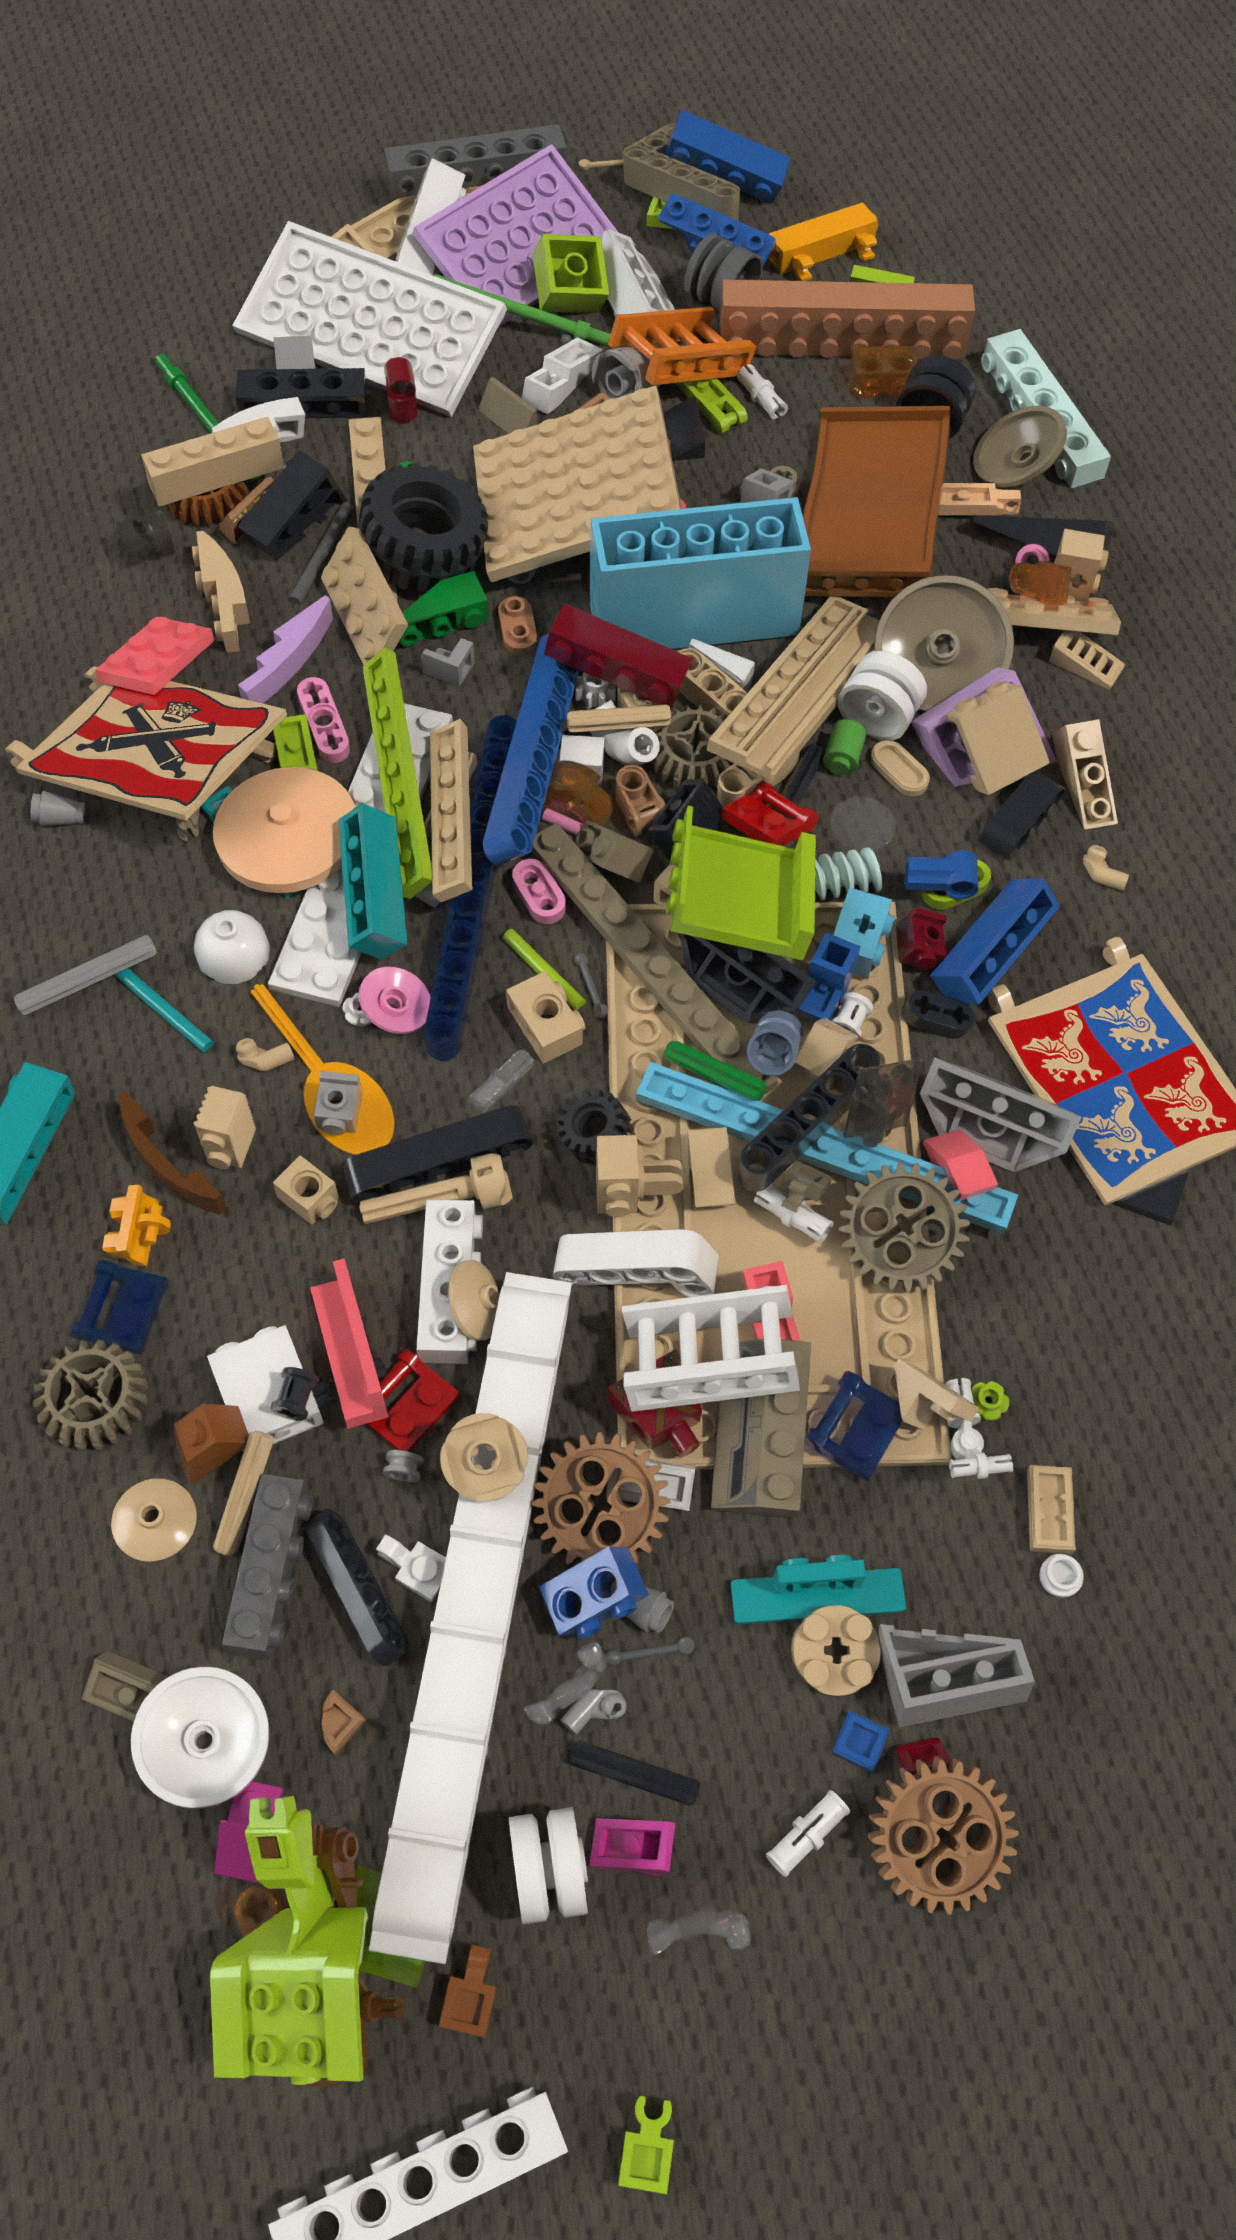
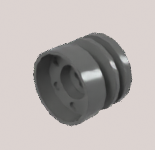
[684,232,763,311]

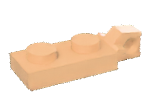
[939,483,1021,516]

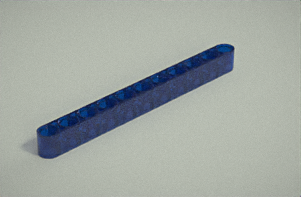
[425,715,517,1061]

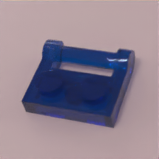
[70,1260,168,1355]
[805,1371,903,1481]

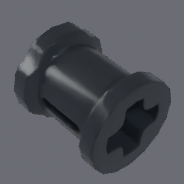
[270,1367,319,1421]

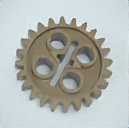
[839,1162,970,1293]

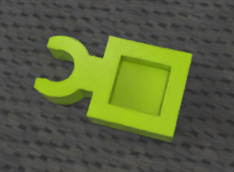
[618,2096,674,2194]

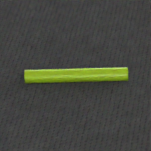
[502,929,586,1010]

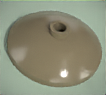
[973,406,1067,488]

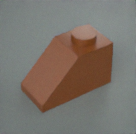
[174,1404,249,1484]

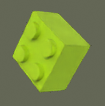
[532,233,609,313]

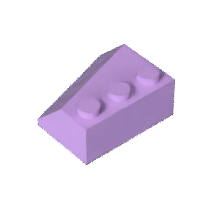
[911,667,1057,787]

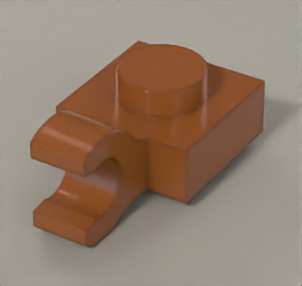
[439,1945,497,2038]

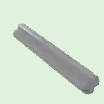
[14,935,157,1015]

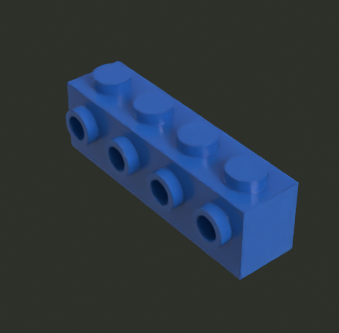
[665,109,790,203]
[930,878,1060,1004]

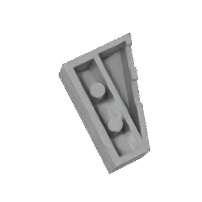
[878,1624,1035,1727]

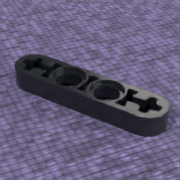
[307,1509,408,1666]

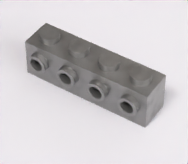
[222,1474,313,1662]

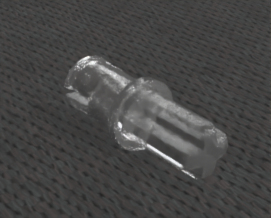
[468,1050,535,1114]

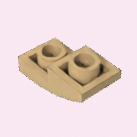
[687,1127,735,1208]

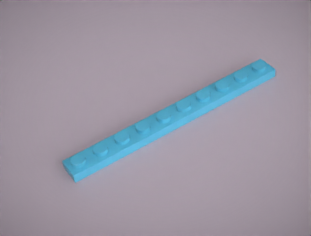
[636,1062,1018,1234]

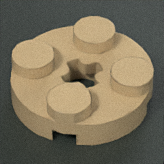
[440,1413,528,1502]
[791,1605,881,1696]

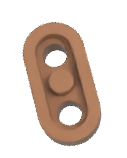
[498,596,537,655]

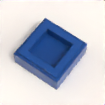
[831,1710,890,1773]

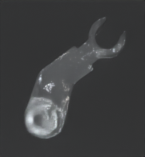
[523,1642,607,1724]
[646,1907,751,1955]

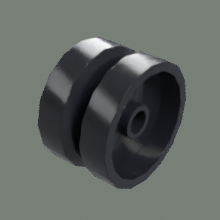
[896,355,976,439]

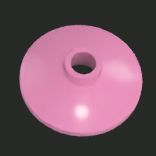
[359,967,432,1034]

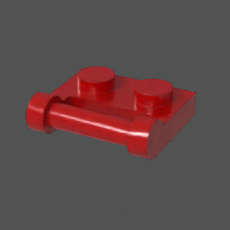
[722,781,819,846]
[365,1348,460,1452]

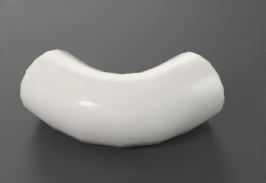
[589,700,660,766]

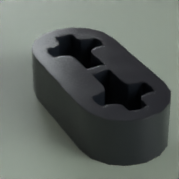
[902,990,975,1039]

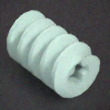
[815,847,882,901]

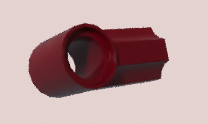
[384,357,417,424]

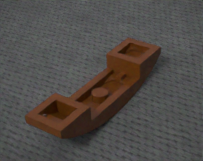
[119,1091,227,1214]

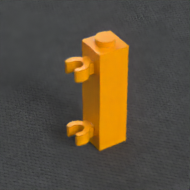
[768,202,878,281]

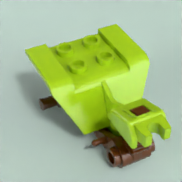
[210,1796,405,2087]

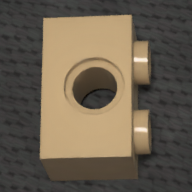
[506,971,585,1064]

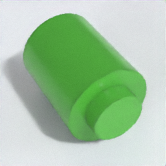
[823,719,867,776]

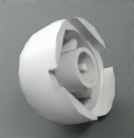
[194,910,270,984]

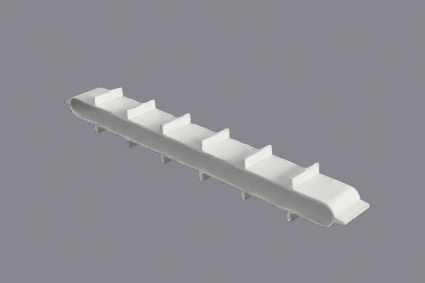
[369,1272,572,1964]

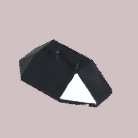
[678,933,818,1023]

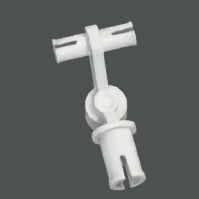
[945,1378,1013,1479]

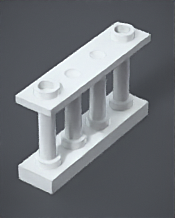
[622,1285,800,1412]

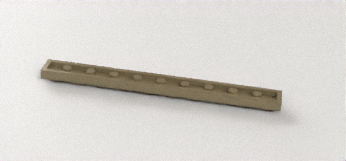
[531,822,778,1095]

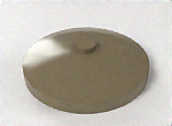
[875,575,1014,712]

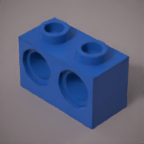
[539,1546,649,1639]

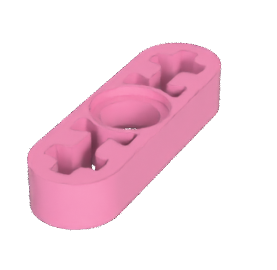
[297,677,350,763]

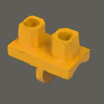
[102,1185,171,1266]

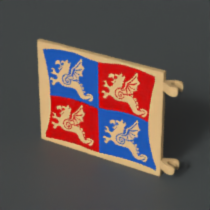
[988,937,1236,1206]

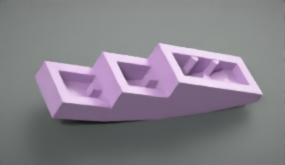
[238,595,333,703]

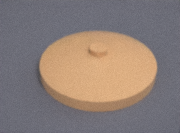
[213,767,355,893]

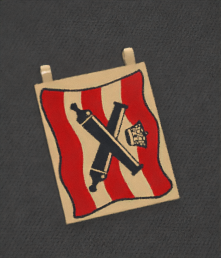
[5,666,287,821]

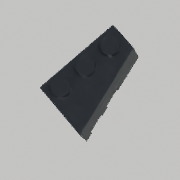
[238,450,348,560]

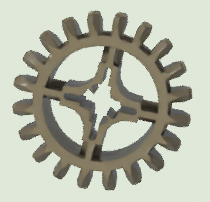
[650,704,734,790]
[33,1339,148,1452]

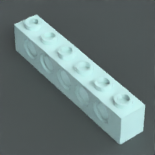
[981,329,1111,488]

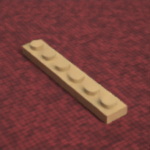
[430,719,472,903]

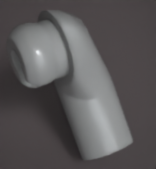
[560,1689,627,1735]

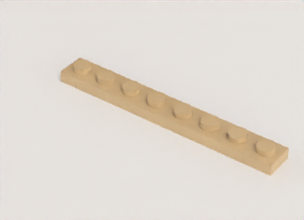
[349,417,398,603]

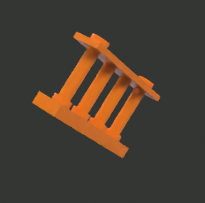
[608,307,756,385]

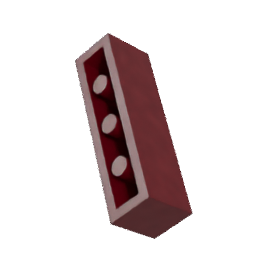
[543,603,693,710]

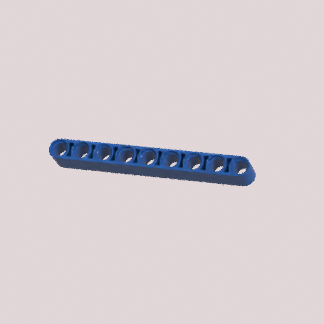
[483,633,579,865]

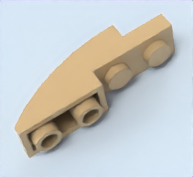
[192,531,250,653]

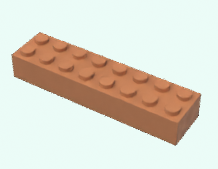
[719,280,975,359]

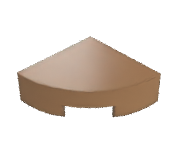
[321,1690,366,1755]

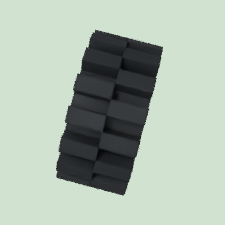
[557,1089,633,1165]

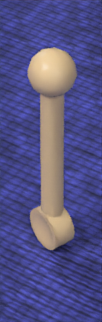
[579,159,623,170]

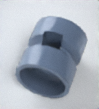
[747,1010,804,1076]

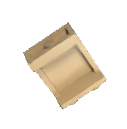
[946,681,1050,795]

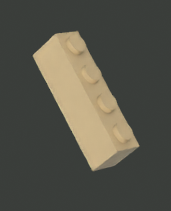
[141,416,284,507]

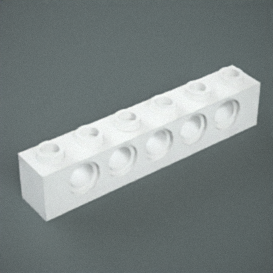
[268,2087,568,2240]

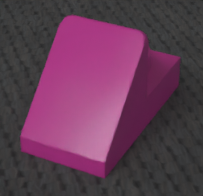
[214,1781,284,1883]
[589,1818,675,1878]

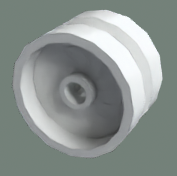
[838,651,927,741]
[509,1807,588,1925]

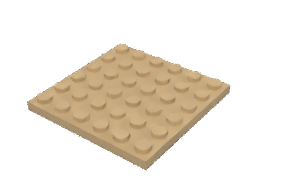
[473,385,682,582]

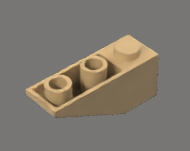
[1052,720,1118,830]

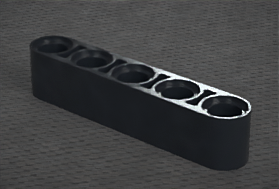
[737,1043,880,1192]
[340,1105,534,1205]

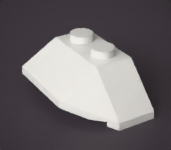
[602,229,675,317]

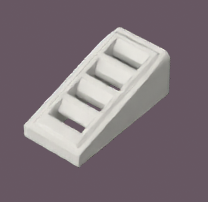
[689,639,755,692]

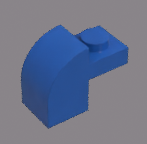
[793,932,861,1023]

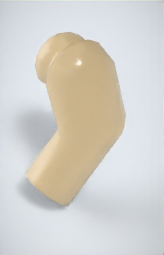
[1083,845,1129,891]
[236,1038,294,1072]

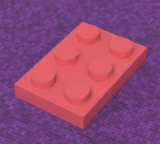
[95,617,214,695]

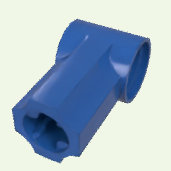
[905,850,979,899]

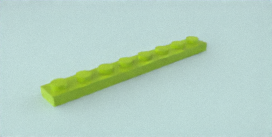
[363,647,432,899]

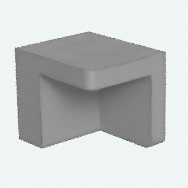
[274,335,316,369]
[421,638,475,687]

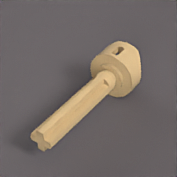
[360,1153,513,1224]

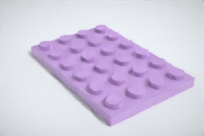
[412,144,619,327]

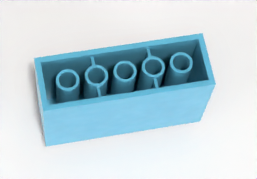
[590,497,811,649]

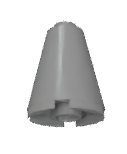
[592,344,662,399]

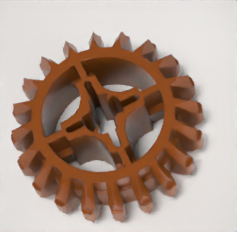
[164,480,249,527]

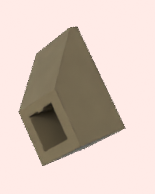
[575,819,654,883]

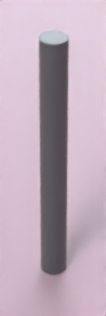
[289,502,353,605]

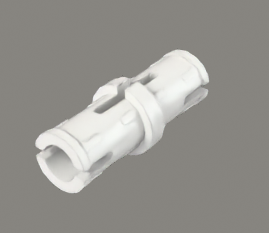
[737,364,788,420]
[754,1184,834,1244]
[766,1790,850,1877]

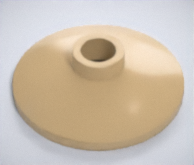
[448,1260,500,1341]
[111,1479,197,1562]

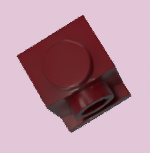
[895,907,947,970]

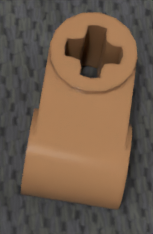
[615,765,666,837]

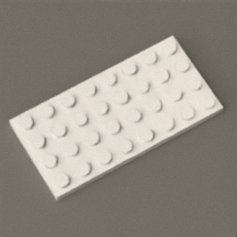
[232,221,507,417]

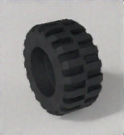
[357,463,489,593]

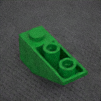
[396,571,489,647]

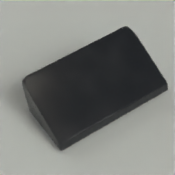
[663,397,705,461]

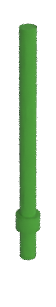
[435,274,611,347]

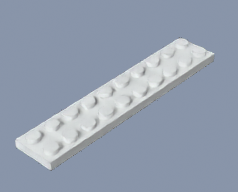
[268,704,453,1007]

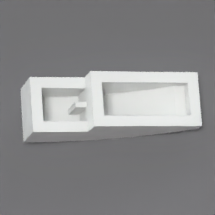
[522,337,603,414]
[212,397,305,442]

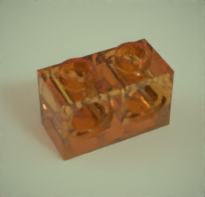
[849,346,917,398]

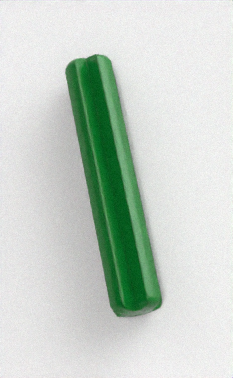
[664,1041,767,1101]

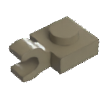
[781,1161,832,1213]

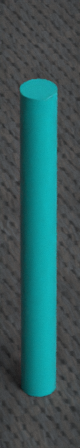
[113,968,214,1053]

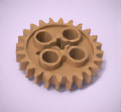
[532,1432,671,1565]
[868,1756,1019,1915]

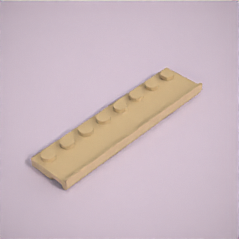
[707,596,880,785]

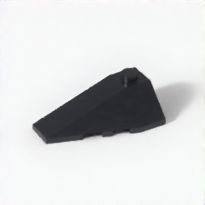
[973,515,1114,555]

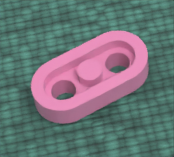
[512,859,566,924]

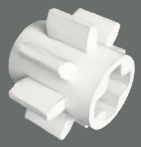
[575,672,616,709]

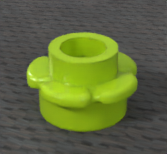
[971,1381,1009,1421]

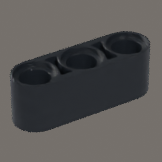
[979,771,1065,860]

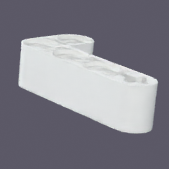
[553,1229,719,1297]

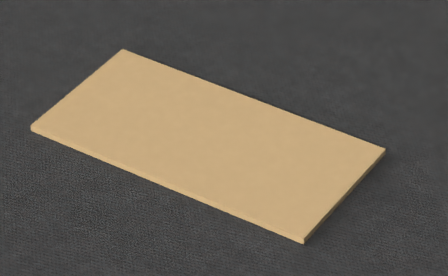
[606,902,952,1469]

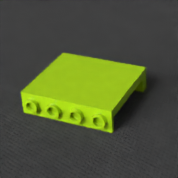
[666,806,816,961]

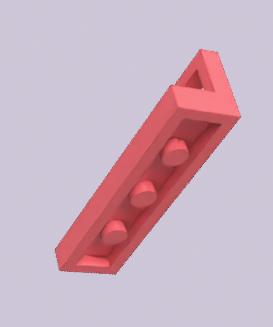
[310,1258,388,1429]

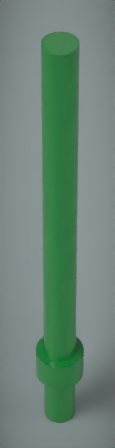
[155,354,260,483]

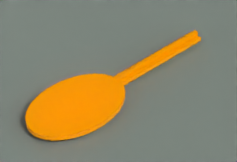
[251,984,394,1155]

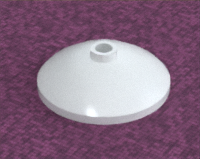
[131,1667,269,1808]

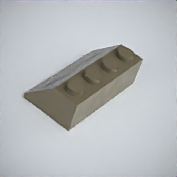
[711,1339,811,1518]

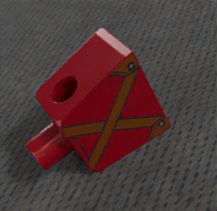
[608,1349,702,1458]

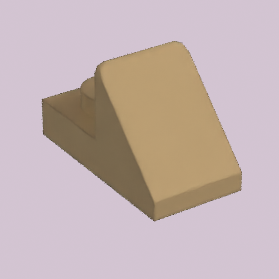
[894,1358,979,1429]

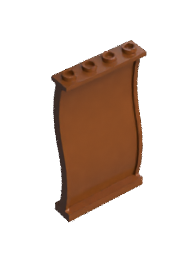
[803,406,950,597]

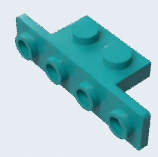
[730,1555,906,1625]

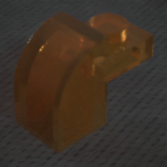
[543,760,618,827]

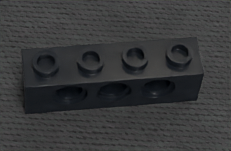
[236,368,367,418]

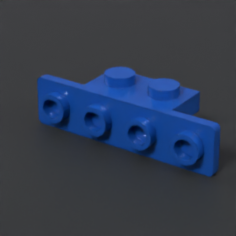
[658,193,776,265]

